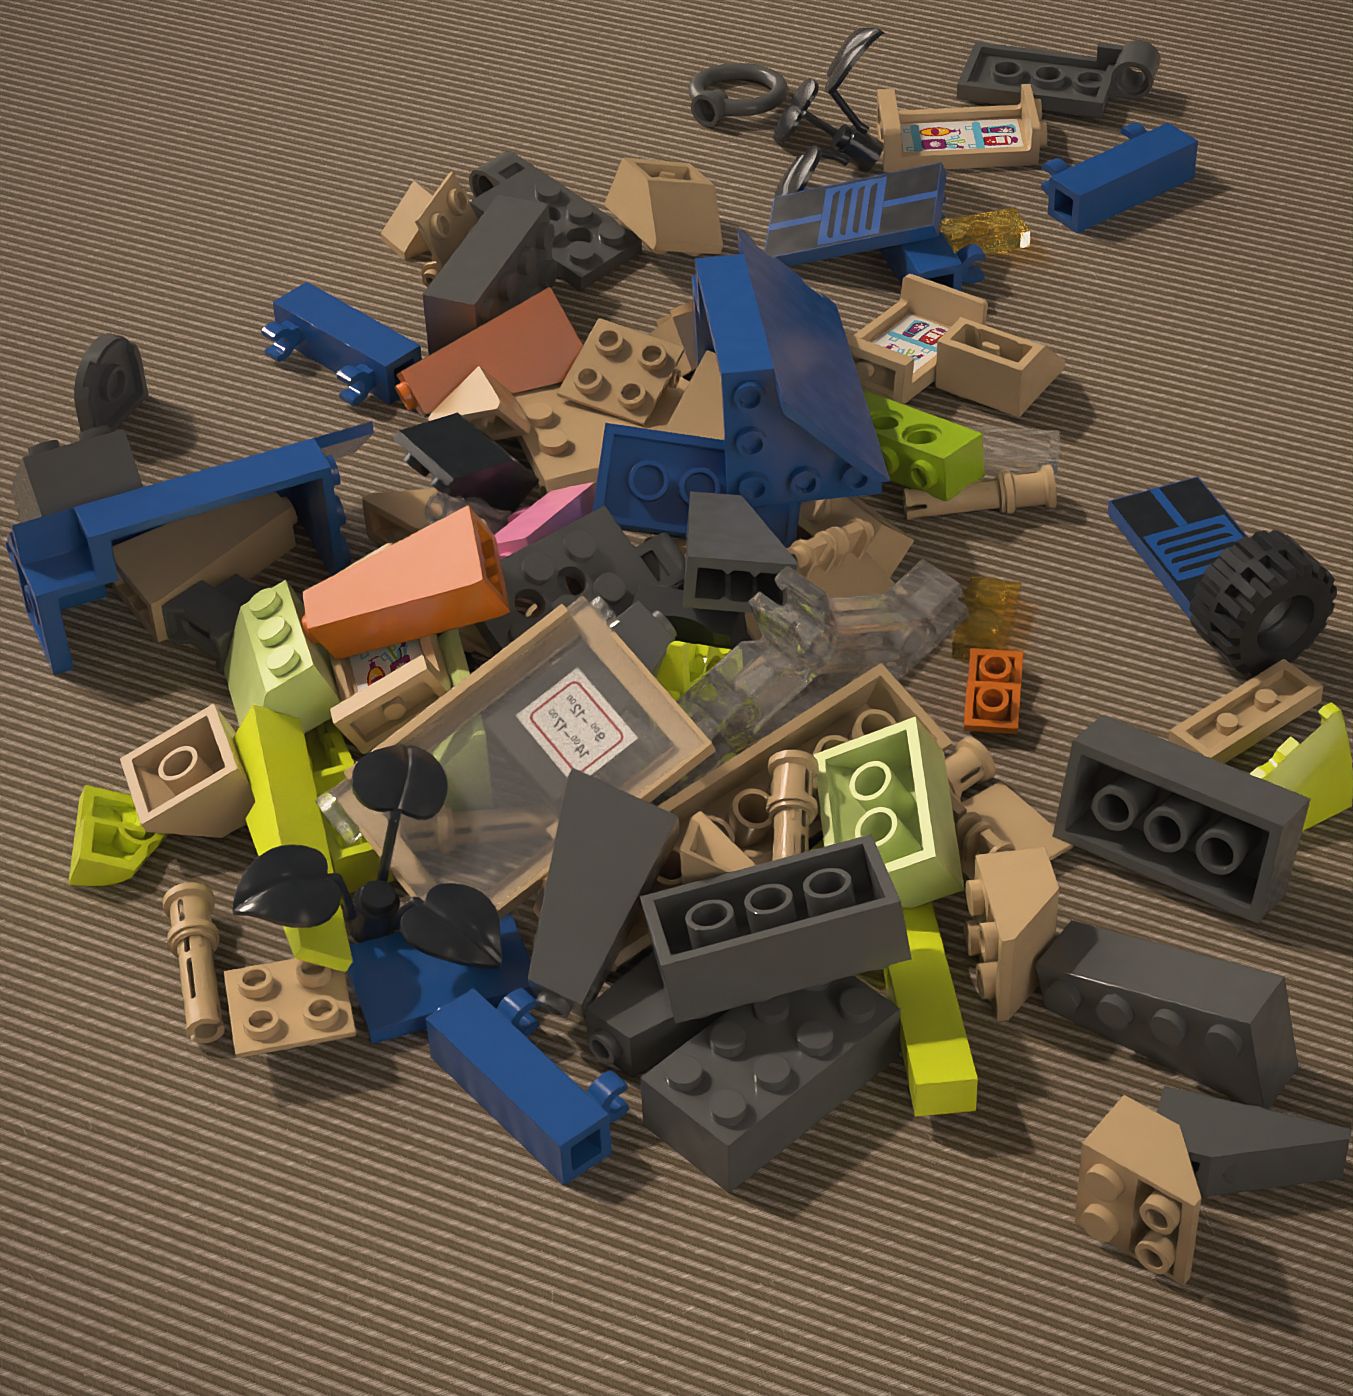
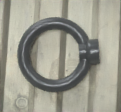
[688,63,788,127]

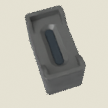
[161,574,262,675]

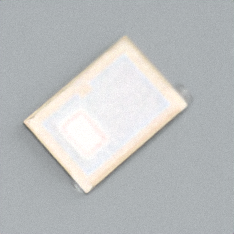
[315,595,716,921]

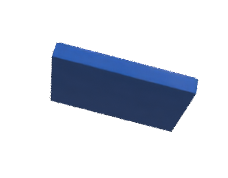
[346,912,538,1044]

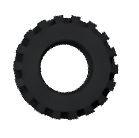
[1189,530,1337,676]

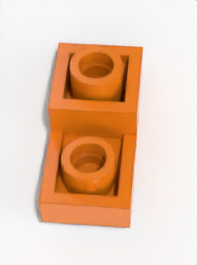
[963,648,1023,734]

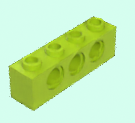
[863,390,985,502]

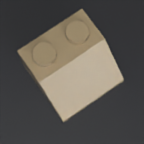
[120,703,256,838]

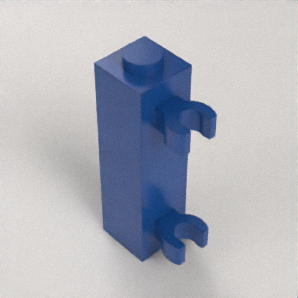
[1041,122,1198,233]
[879,196,986,292]
[261,282,422,406]
[426,988,629,1186]

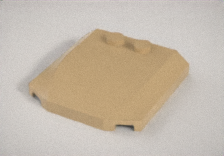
[510,377,690,498]

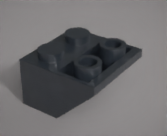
[393,412,540,526]

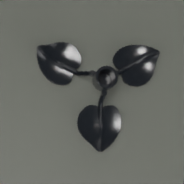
[773,28,885,197]
[232,744,502,969]

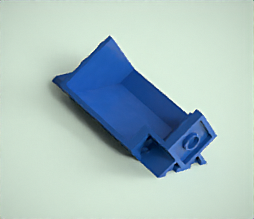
[691,227,890,507]
[4,421,374,675]

